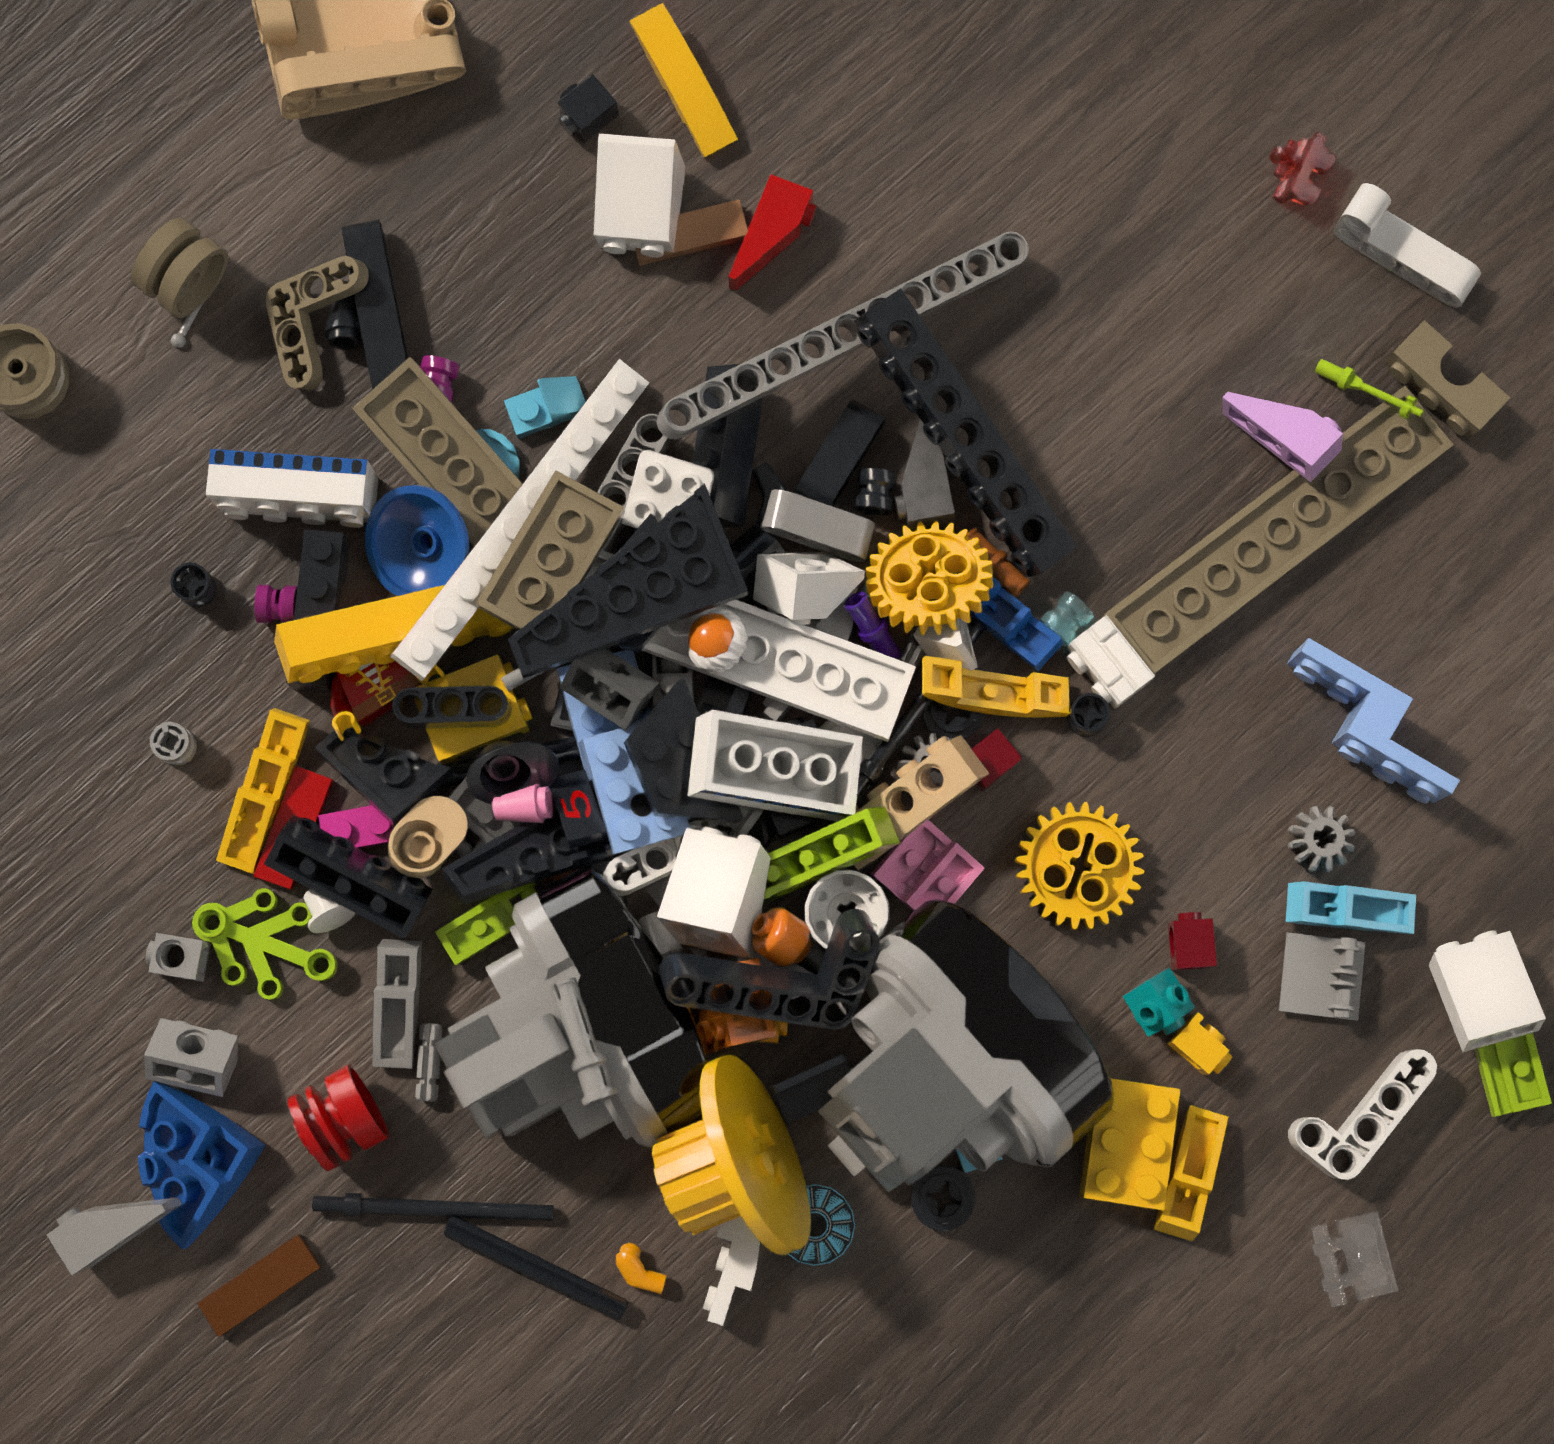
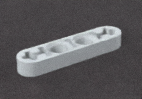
[603,819,737,896]

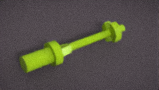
[1315,359,1424,420]

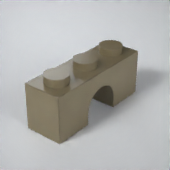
[1385,320,1510,440]

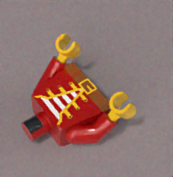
[331,661,445,740]

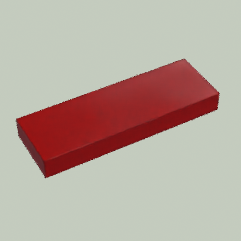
[254,766,334,890]

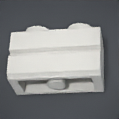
[1067,615,1155,709]

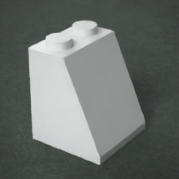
[594,134,686,257]
[657,827,770,959]

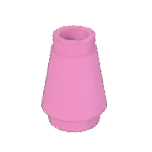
[492,784,554,823]

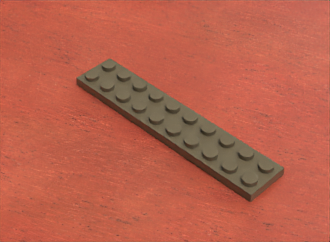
[1102,386,1454,674]

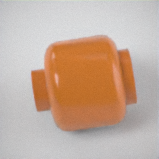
[751,907,812,967]

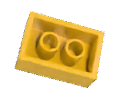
[1079,1077,1180,1210]

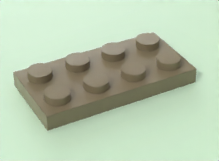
[476,470,625,630]

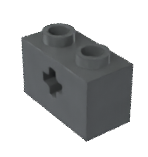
[559,648,660,730]

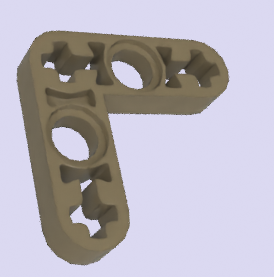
[266,256,369,391]

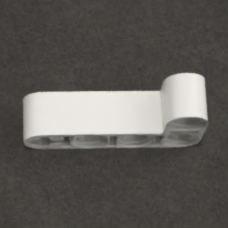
[1333,183,1481,307]
[1288,1049,1437,1180]

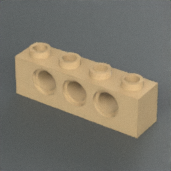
[839,735,989,870]

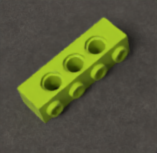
[763,807,900,904]

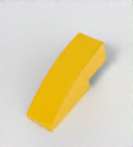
[1154,1105,1228,1241]

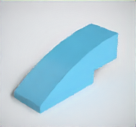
[1286,881,1416,934]

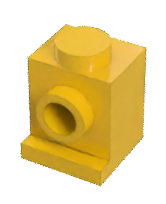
[1167,1012,1233,1075]

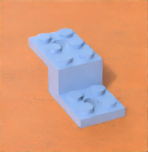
[1287,638,1460,804]
[556,650,690,855]

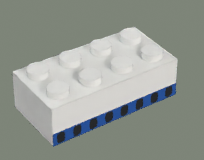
[206,449,379,528]
[688,710,862,821]

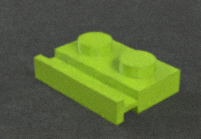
[1474,1033,1552,1117]

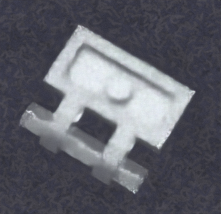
[1311,1211,1399,1307]

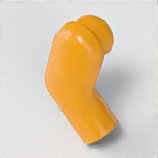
[616,1243,667,1294]

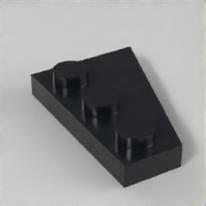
[315,727,453,827]

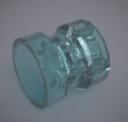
[1039,591,1094,646]

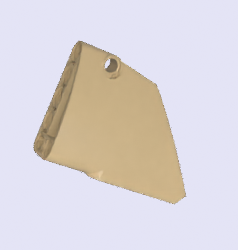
[251,0,466,120]

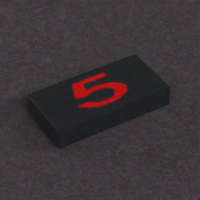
[549,770,607,849]

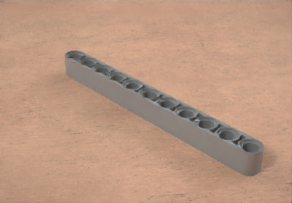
[657,231,1029,439]

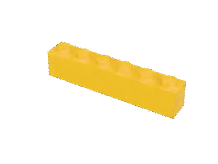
[274,585,514,683]

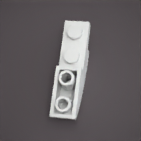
[703,1216,760,1325]

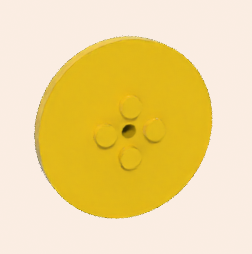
[652,1054,811,1255]

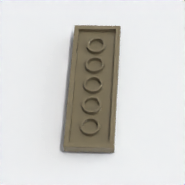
[352,357,523,547]

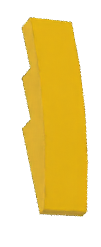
[629,3,738,157]
[216,708,311,874]

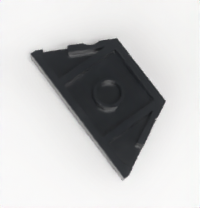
[623,678,744,824]

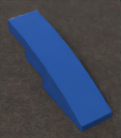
[926,555,1064,671]

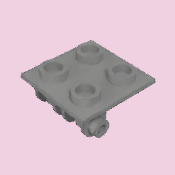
[1279,932,1365,1021]

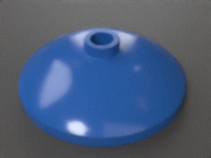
[365,485,469,596]

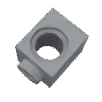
[145,933,211,982]

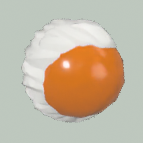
[688,609,747,673]

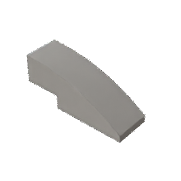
[372,939,422,1069]

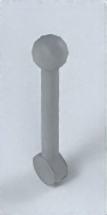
[171,305,202,348]

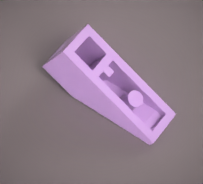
[1223,392,1343,482]

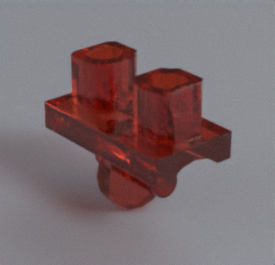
[1269,132,1336,206]

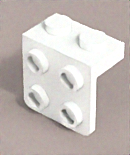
[622,450,715,531]

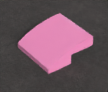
[870,820,985,928]

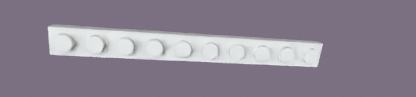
[390,359,649,681]

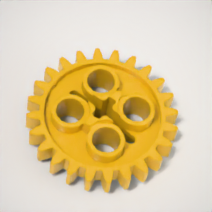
[866,521,993,635]
[1015,802,1144,930]

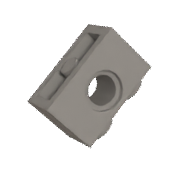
[144,1018,238,1097]

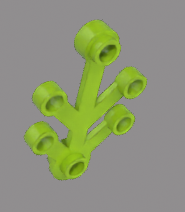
[192,888,338,1000]

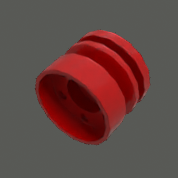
[288,1065,389,1172]

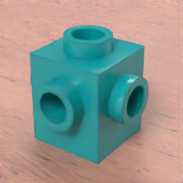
[1122,967,1195,1037]

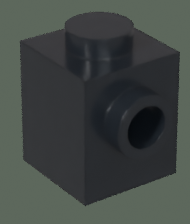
[558,74,619,143]

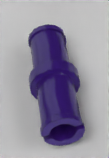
[844,592,902,660]

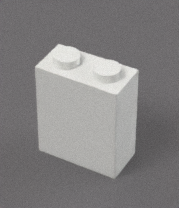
[1429,931,1546,1052]

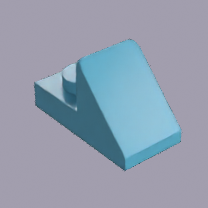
[503,376,586,439]

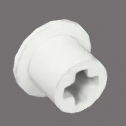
[303,889,356,933]

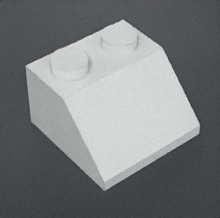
[753,552,865,625]

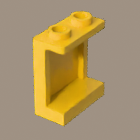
[414,654,533,765]

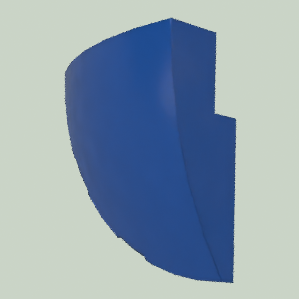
[138,1081,266,1250]

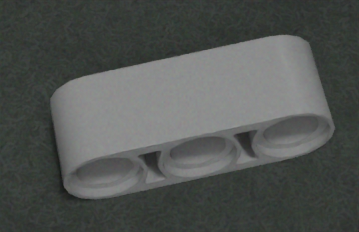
[761,489,875,562]

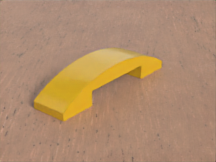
[922,656,1070,718]

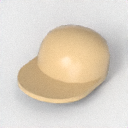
[388,796,468,878]

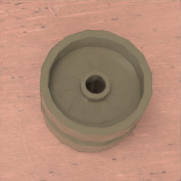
[131,217,229,318]
[0,323,70,419]

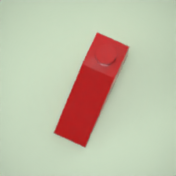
[728,174,817,291]

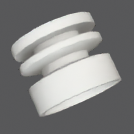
[805,870,890,949]

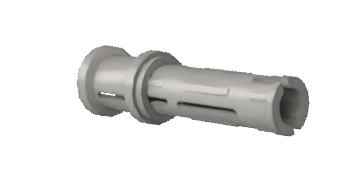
[551,977,618,1106]

